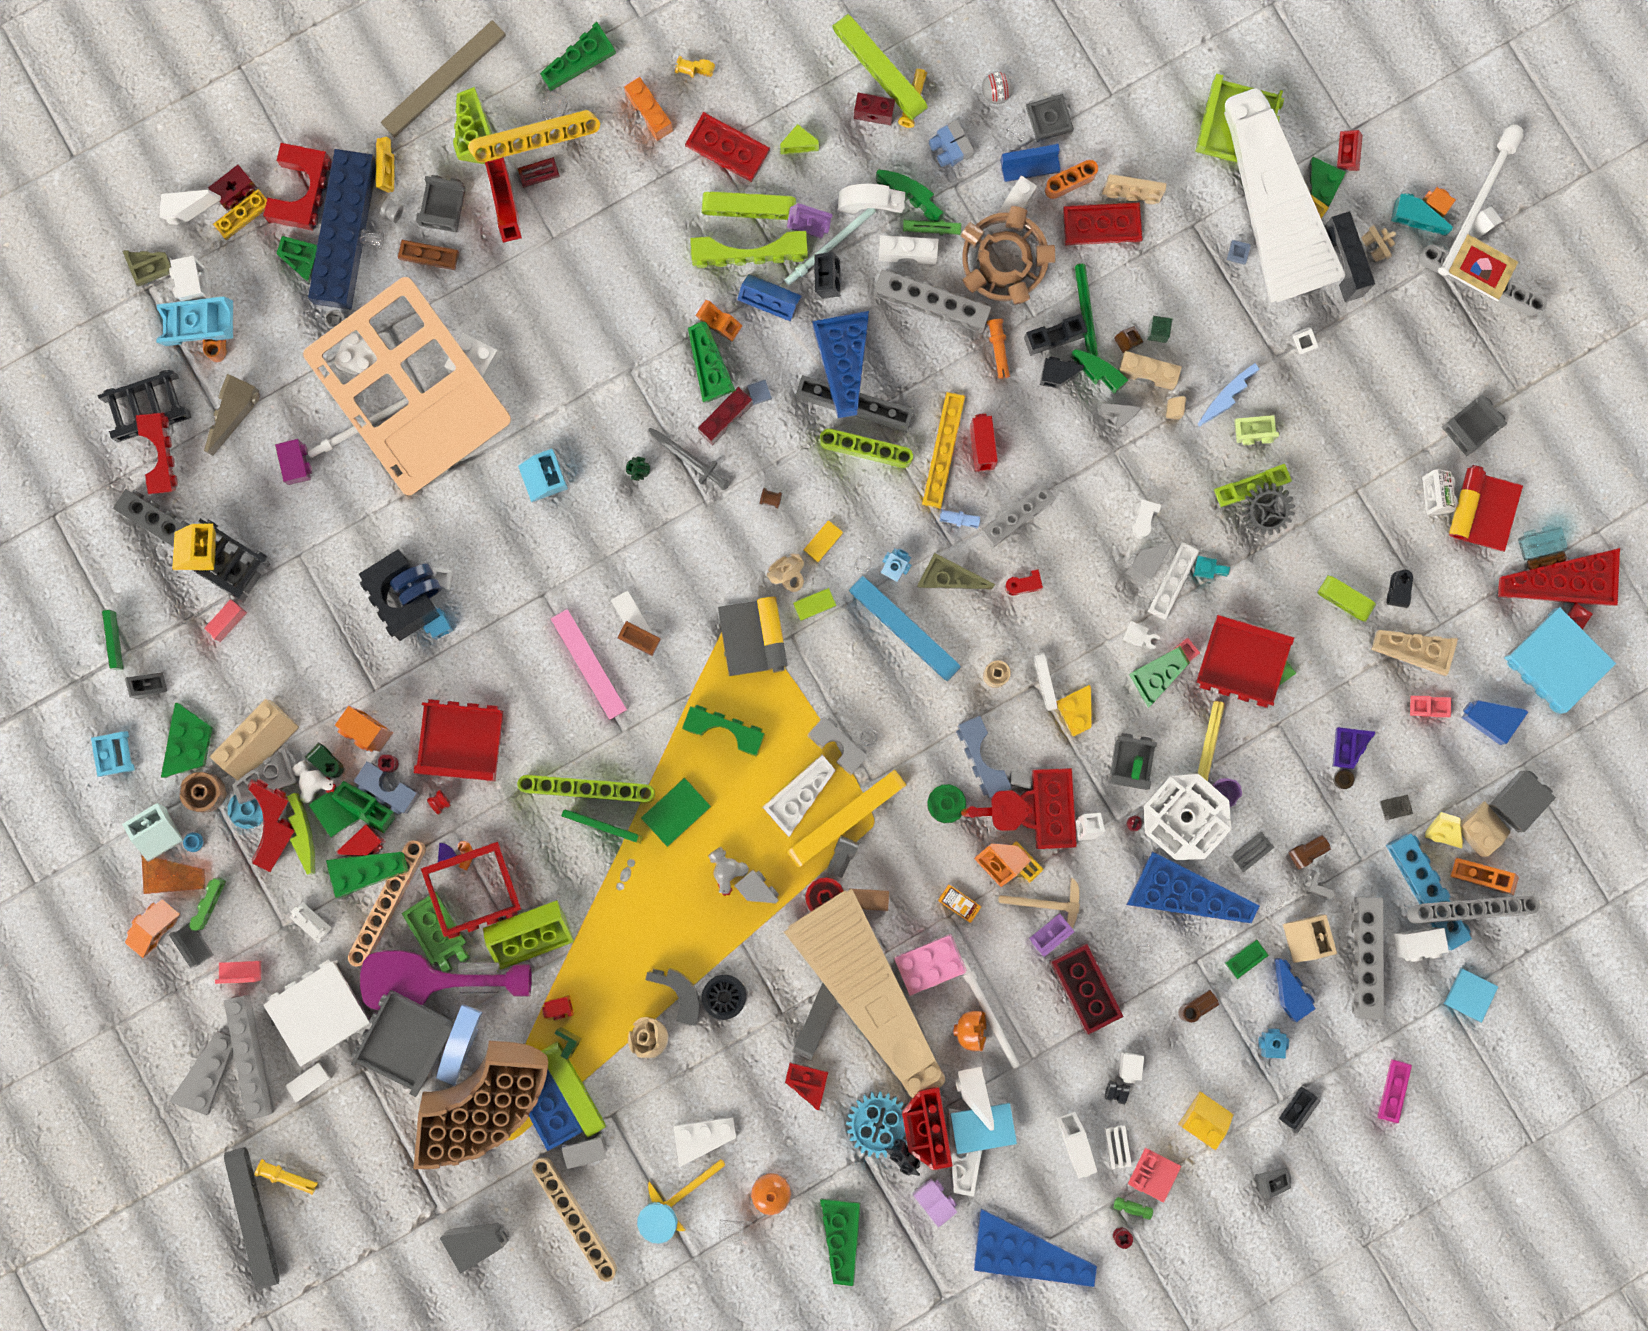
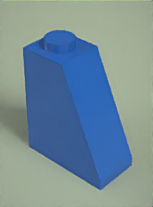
[1461,700,1528,745]

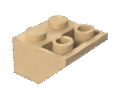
[1282,914,1337,963]

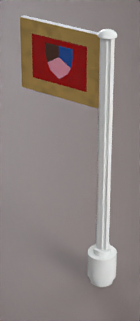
[1438,125,1523,301]

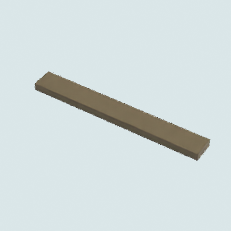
[380,20,506,138]

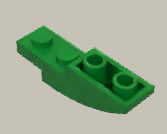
[876,169,943,222]

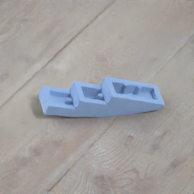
[1198,363,1259,427]

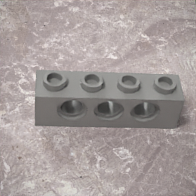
[980,483,1056,549]

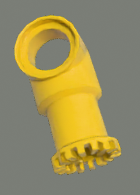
[675,56,715,78]

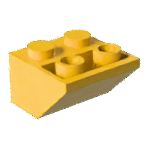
[172,524,216,570]

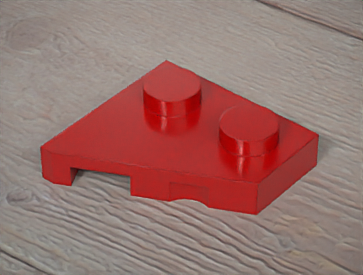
[785,1062,829,1110]

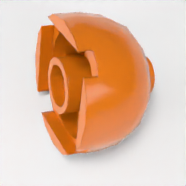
[953,1011,987,1051]
[751,1173,791,1215]

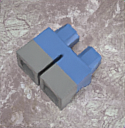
[929,119,974,167]

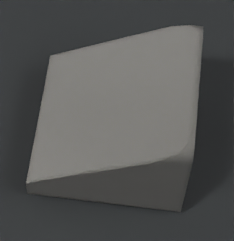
[1009,771,1031,789]

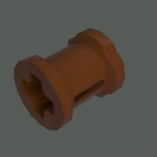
[759,488,782,509]

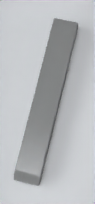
[1418,245,1547,317]
[1407,896,1540,924]

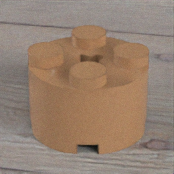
[179,772,227,813]

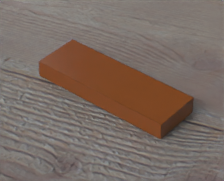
[398,240,459,270]

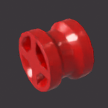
[427,790,452,815]

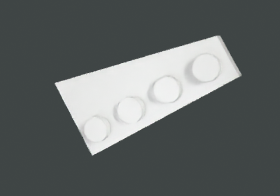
[763,755,835,837]
[948,1108,982,1197]

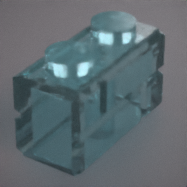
[1518,525,1568,561]

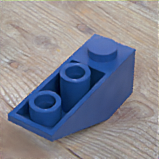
[1275,958,1316,1022]

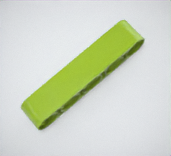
[701,192,796,220]
[820,428,913,468]
[542,1041,606,1138]

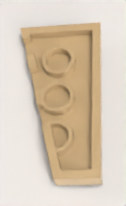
[1371,630,1458,676]

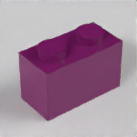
[275,439,312,485]

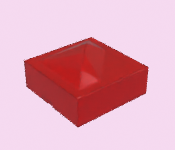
[1567,603,1593,630]

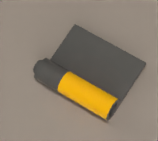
[718,596,788,676]

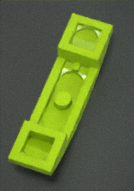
[1214,464,1292,507]

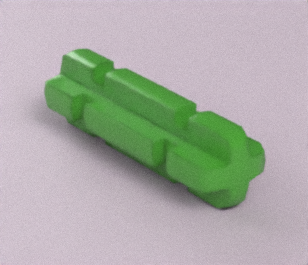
[1114,1197,1153,1220]

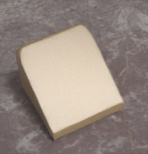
[1166,396,1186,420]

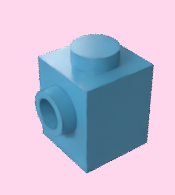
[423,607,453,640]

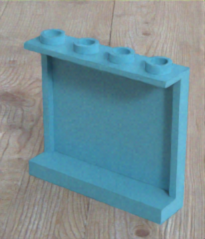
[1504,607,1616,714]

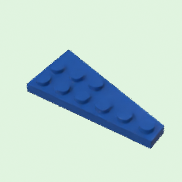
[1126,852,1260,924]
[974,1208,1097,1287]

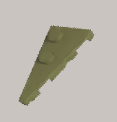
[917,553,995,589]

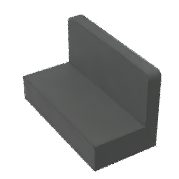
[169,923,214,968]

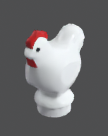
[292,760,336,803]

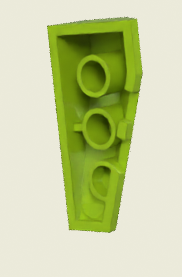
[453,87,498,164]

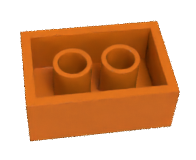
[335,706,394,752]

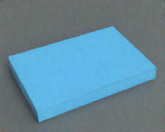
[950,1103,1017,1154]

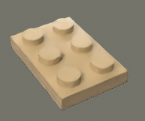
[1102,174,1167,204]

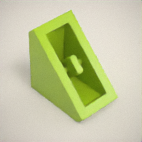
[780,124,819,154]

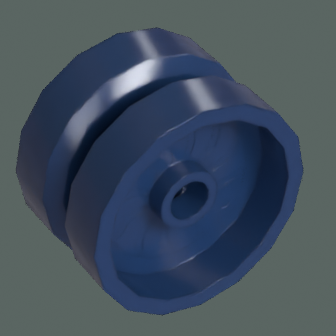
[390,563,442,607]

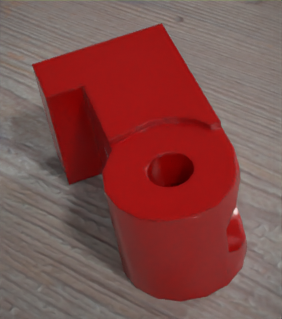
[1005,569,1043,596]

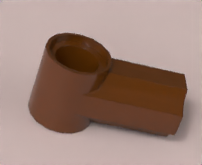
[1288,835,1331,870]
[1178,990,1220,1023]

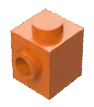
[1422,187,1456,218]

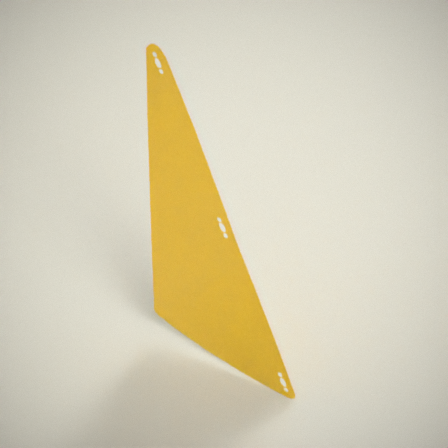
[506,633,875,1141]

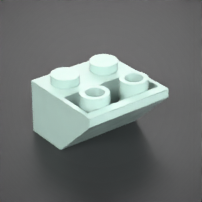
[122,803,184,862]

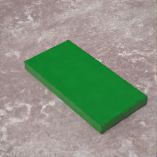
[561,809,643,844]

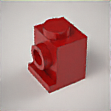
[542,995,574,1021]

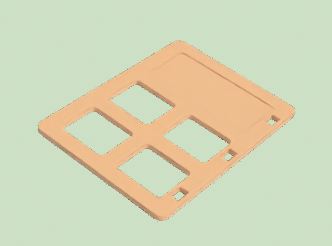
[303,277,511,495]

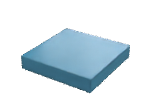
[1444,968,1498,1023]

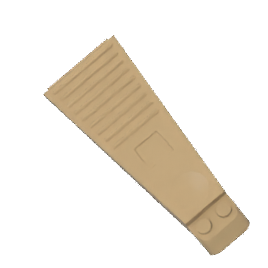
[784,889,945,1098]

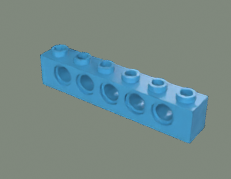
[1386,834,1472,951]

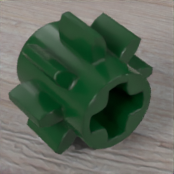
[626,456,650,481]

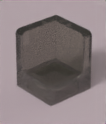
[1380,795,1413,820]

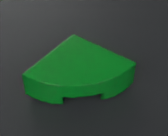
[1131,755,1143,780]

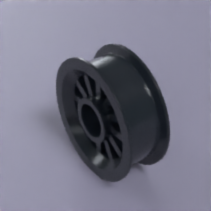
[702,974,746,1020]

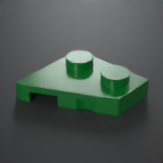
[1310,157,1346,207]
[276,236,317,283]

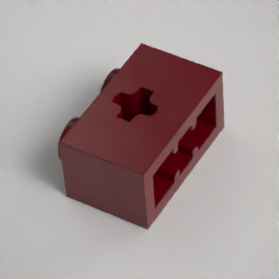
[854,92,895,126]
[208,164,257,211]

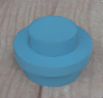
[183,832,204,852]

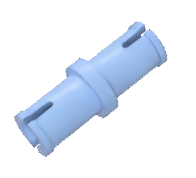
[939,509,980,529]

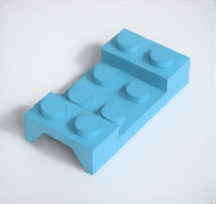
[156,297,233,346]

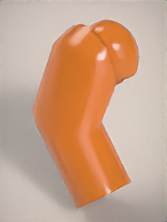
[457,841,473,871]

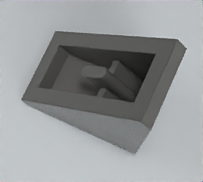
[125,672,167,700]
[1256,1168,1291,1199]

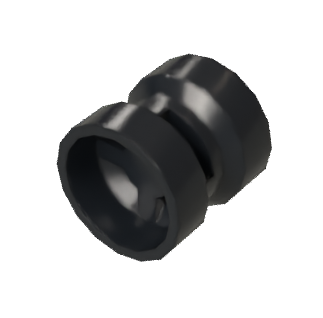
[1105,1080,1130,1105]

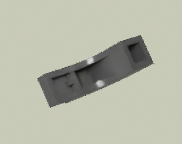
[645,968,700,1026]

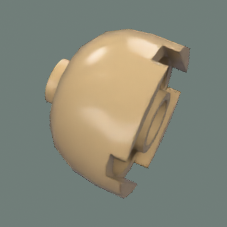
[628,1017,668,1058]

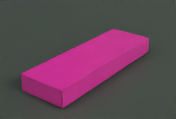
[1377,1059,1412,1124]

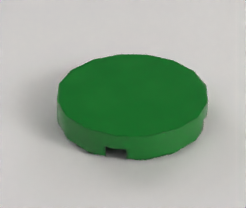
[927,784,966,824]

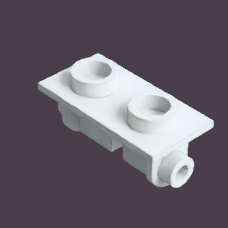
[290,902,332,943]

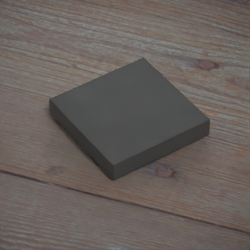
[1026,94,1074,142]

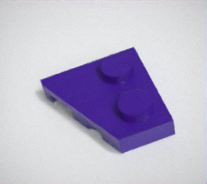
[1332,727,1375,769]

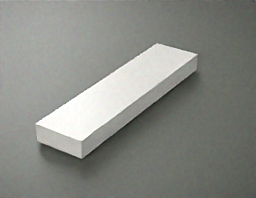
[1147,542,1199,620]

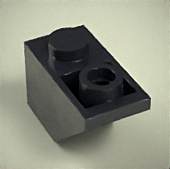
[1039,357,1084,389]

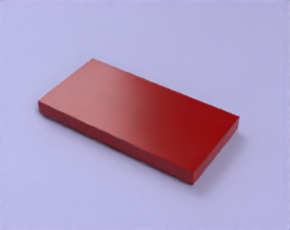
[685,112,770,182]
[1063,202,1143,246]

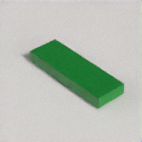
[102,609,124,671]

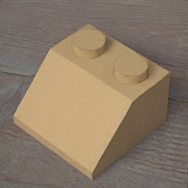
[1461,801,1511,857]

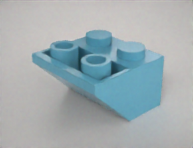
[518,449,568,502]

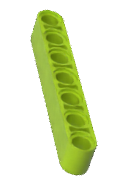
[832,14,928,120]
[517,775,656,803]

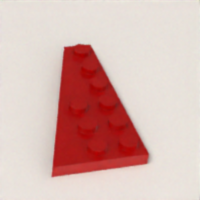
[1498,548,1620,607]

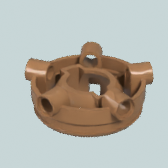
[961,206,1055,305]

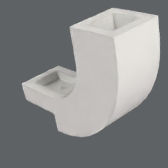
[837,184,905,214]

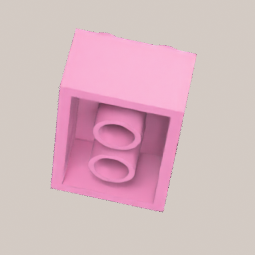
[894,934,967,996]

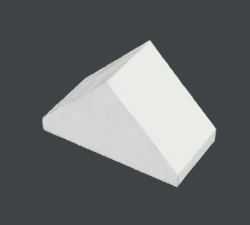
[1460,206,1503,239]

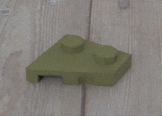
[122,250,171,287]

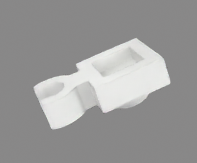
[1122,621,1160,650]

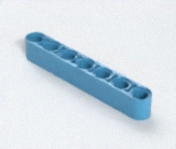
[849,576,961,682]

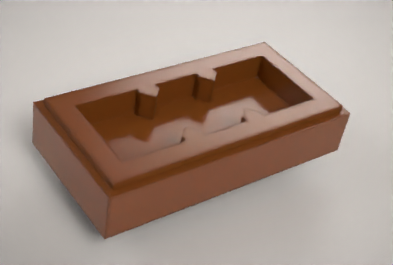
[617,621,661,656]

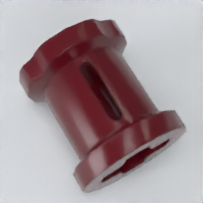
[378,754,399,773]
[1112,1227,1133,1249]

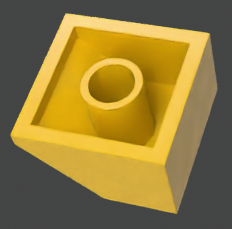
[1178,1091,1234,1151]

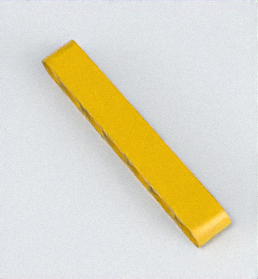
[468,110,600,162]
[787,769,907,868]

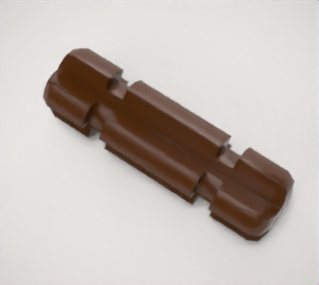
[1527,551,1567,570]

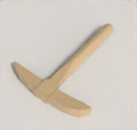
[998,878,1080,929]

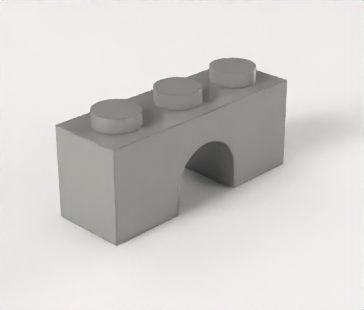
[807,717,868,775]

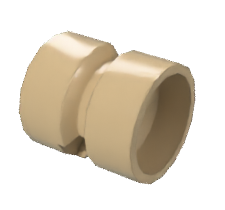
[983,660,1011,688]

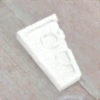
[674,1117,736,1167]

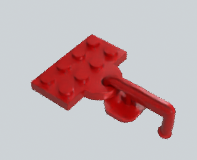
[961,768,1077,849]

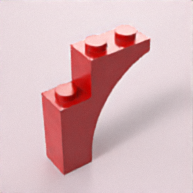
[485,157,522,243]
[248,779,294,872]

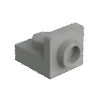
[1304,872,1335,899]

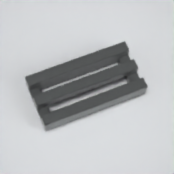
[1230,832,1275,872]

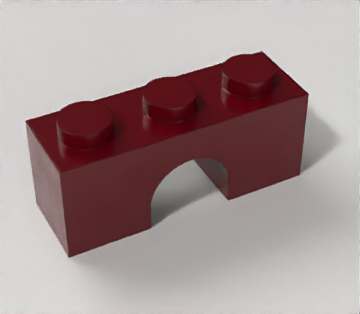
[698,387,753,446]

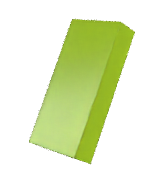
[793,588,837,621]

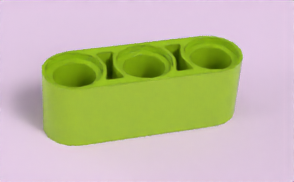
[1317,575,1376,622]

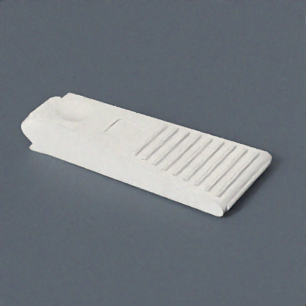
[1224,89,1345,303]

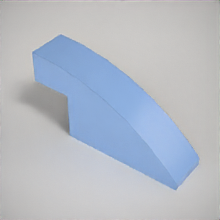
[436,1005,483,1086]

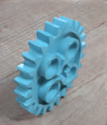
[846,1091,907,1158]

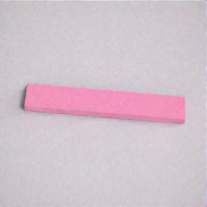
[551,609,627,720]

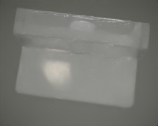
[458,963,501,994]

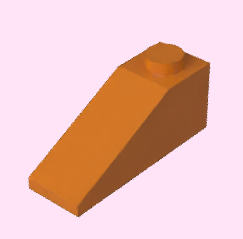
[1451,858,1519,896]

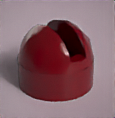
[1126,815,1143,831]

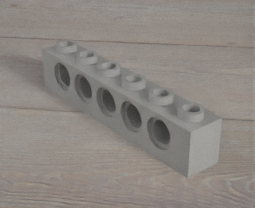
[873,269,991,333]
[1351,897,1384,1019]

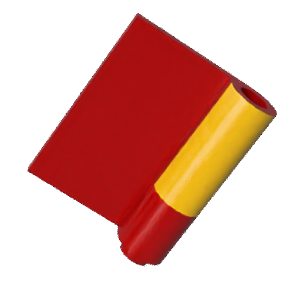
[1449,465,1523,552]

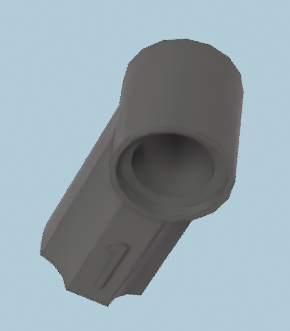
[826,835,859,878]

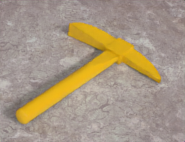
[648,1159,725,1231]

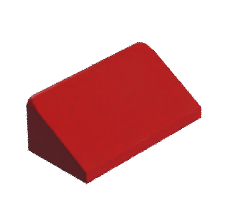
[1337,130,1363,171]

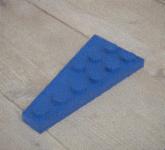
[812,311,869,418]

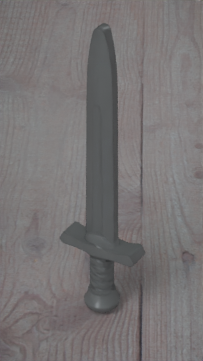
[648,428,729,490]

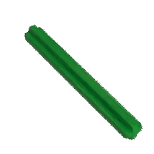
[1075,263,1098,356]

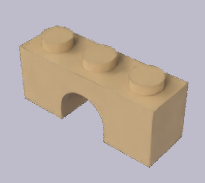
[1118,351,1182,390]

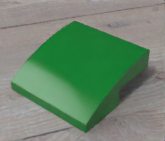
[309,785,361,838]

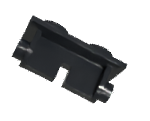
[885,1139,920,1176]

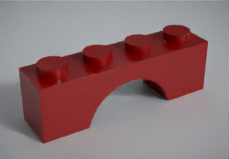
[136,412,178,494]

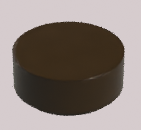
[1333,769,1355,789]

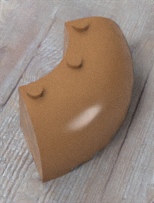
[413,1040,548,1169]

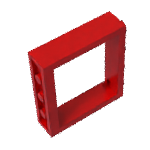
[420,842,521,939]

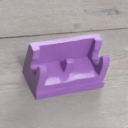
[787,203,833,239]
[1029,913,1075,957]

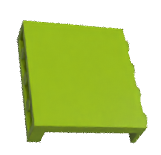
[1195,73,1284,163]

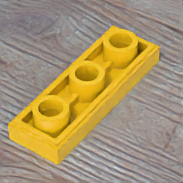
[213,189,267,240]

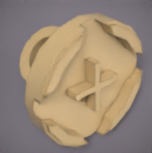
[767,553,804,592]

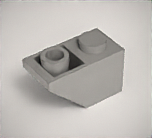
[735,870,779,903]

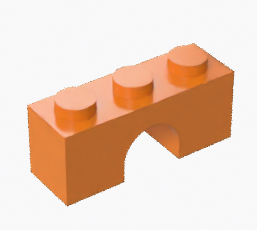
[624,77,673,141]

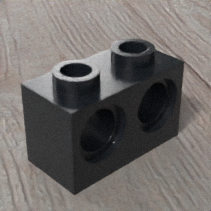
[814,252,841,299]

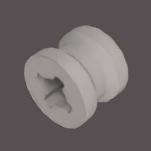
[380,199,404,223]

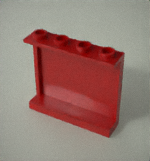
[1196,615,1295,708]
[414,699,504,782]

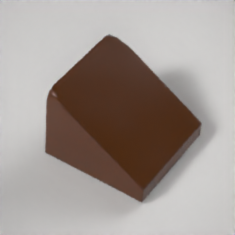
[1114,326,1144,353]

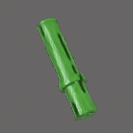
[903,219,961,236]

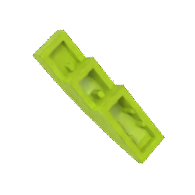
[287,793,315,875]

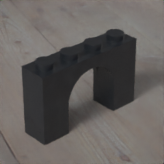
[1324,211,1375,302]
[358,549,440,641]

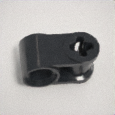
[1386,569,1414,608]

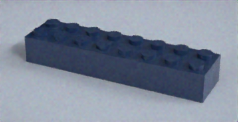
[308,149,376,310]

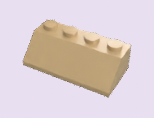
[210,699,299,780]

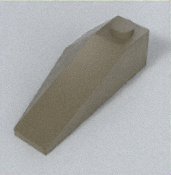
[204,374,260,456]

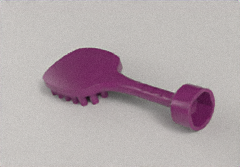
[360,950,532,1010]

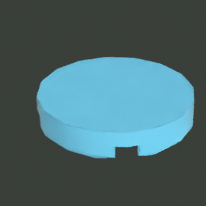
[228,795,263,829]
[637,1202,678,1244]

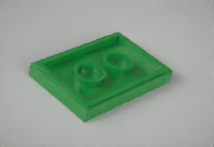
[641,778,711,847]

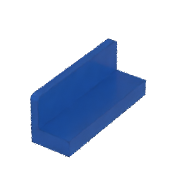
[1000,144,1061,182]
[737,274,801,322]

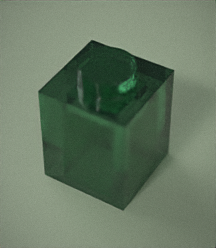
[1147,315,1173,343]

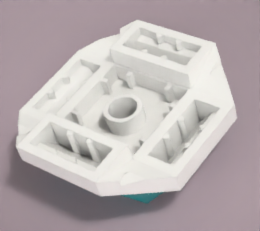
[1143,773,1231,860]

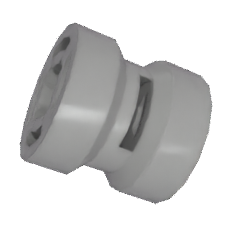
[325,309,346,329]

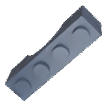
[956,716,1012,798]

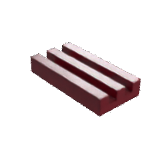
[517,157,560,188]

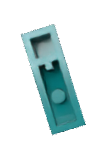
[1391,193,1453,236]

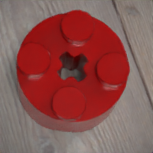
[805,878,844,912]

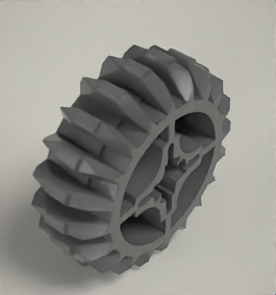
[1241,483,1295,536]

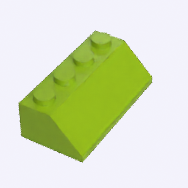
[482,900,574,970]

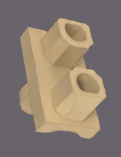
[1361,225,1397,262]

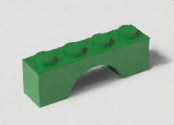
[682,705,765,757]

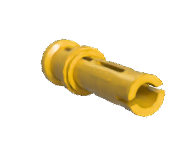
[898,69,927,128]
[254,1159,318,1195]

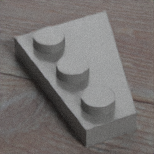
[232,746,297,805]

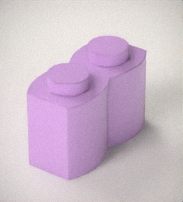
[912,1178,957,1228]

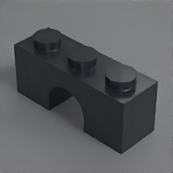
[1024,314,1088,356]

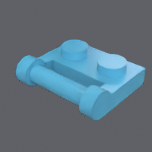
[91,731,135,777]

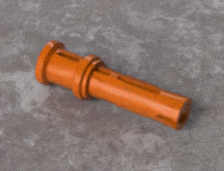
[986,318,1010,379]

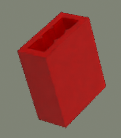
[969,414,998,472]

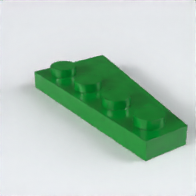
[540,21,616,91]
[688,322,736,402]
[326,852,408,898]
[820,1198,861,1286]

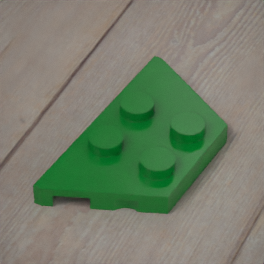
[161,703,213,778]

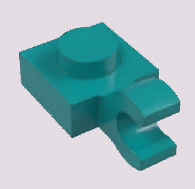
[1193,556,1230,579]

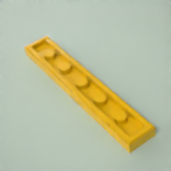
[922,392,965,509]

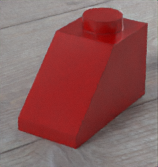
[336,824,386,855]

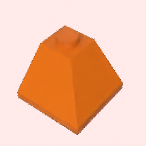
[974,843,1031,887]

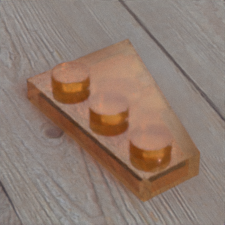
[141,854,206,894]

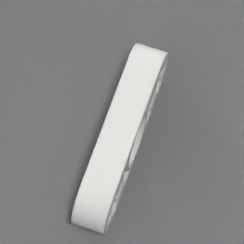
[1034,654,1057,711]

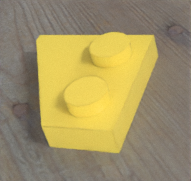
[1425,812,1463,849]

